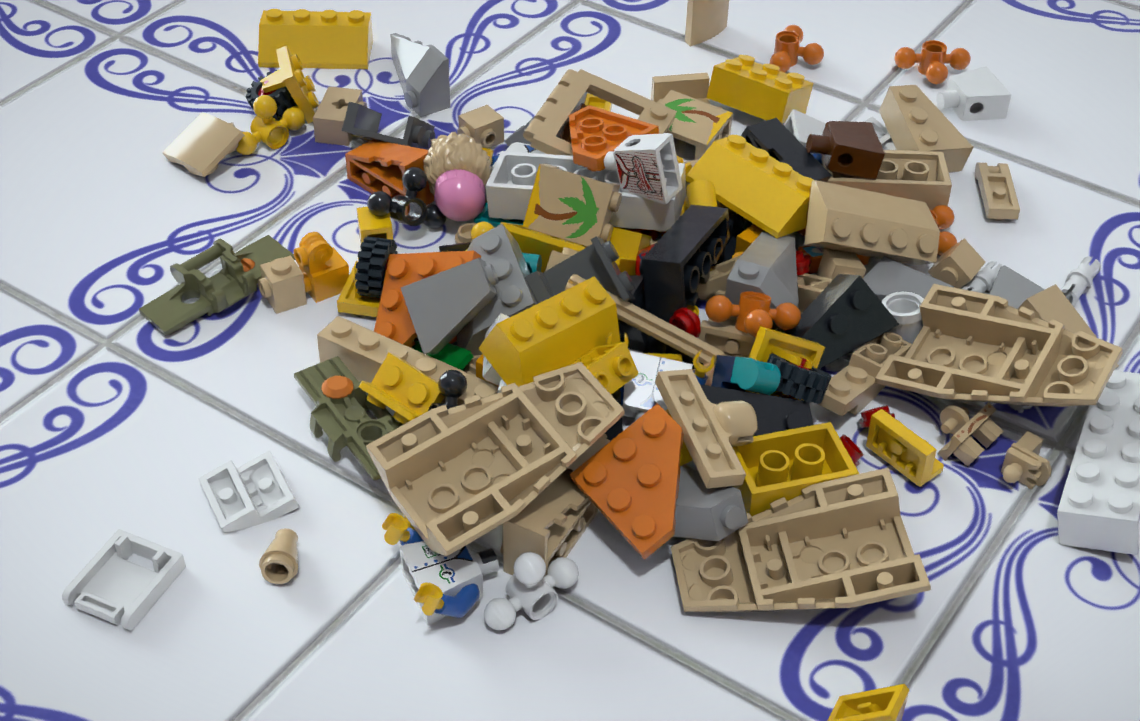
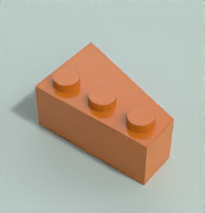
[345,139,435,216]

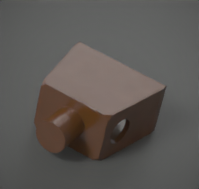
[806,121,885,180]

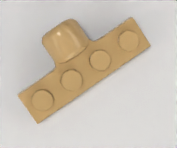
[655,369,757,489]

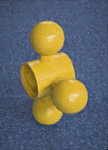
[236,95,305,155]

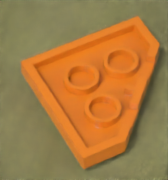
[568,105,659,171]
[374,250,481,348]
[569,403,684,560]

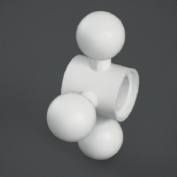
[484,552,579,630]

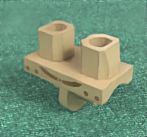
[937,402,1004,467]

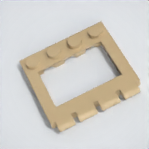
[523,69,677,156]

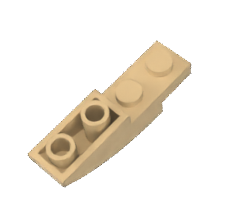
[819,332,912,416]

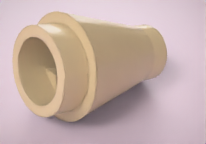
[259,528,298,584]

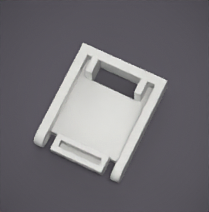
[62,529,186,630]

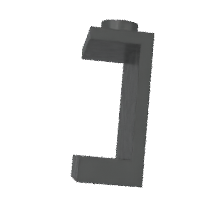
[342,102,435,150]
[525,236,636,303]

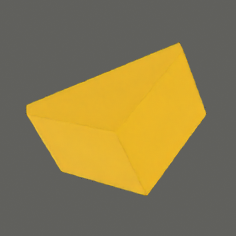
[827,684,909,721]

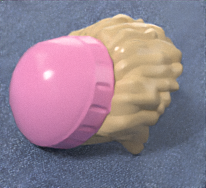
[423,132,492,221]

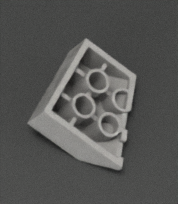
[457,224,538,356]

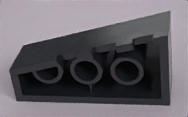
[639,205,730,323]

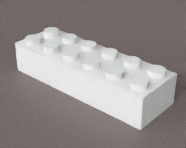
[485,151,686,232]
[1057,370,1140,555]

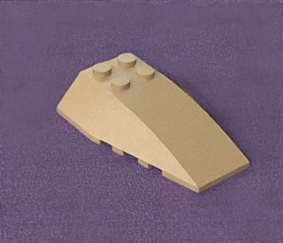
[875,284,1123,407]
[366,362,625,556]
[671,468,931,613]

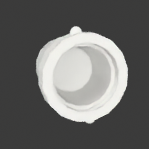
[882,291,924,344]

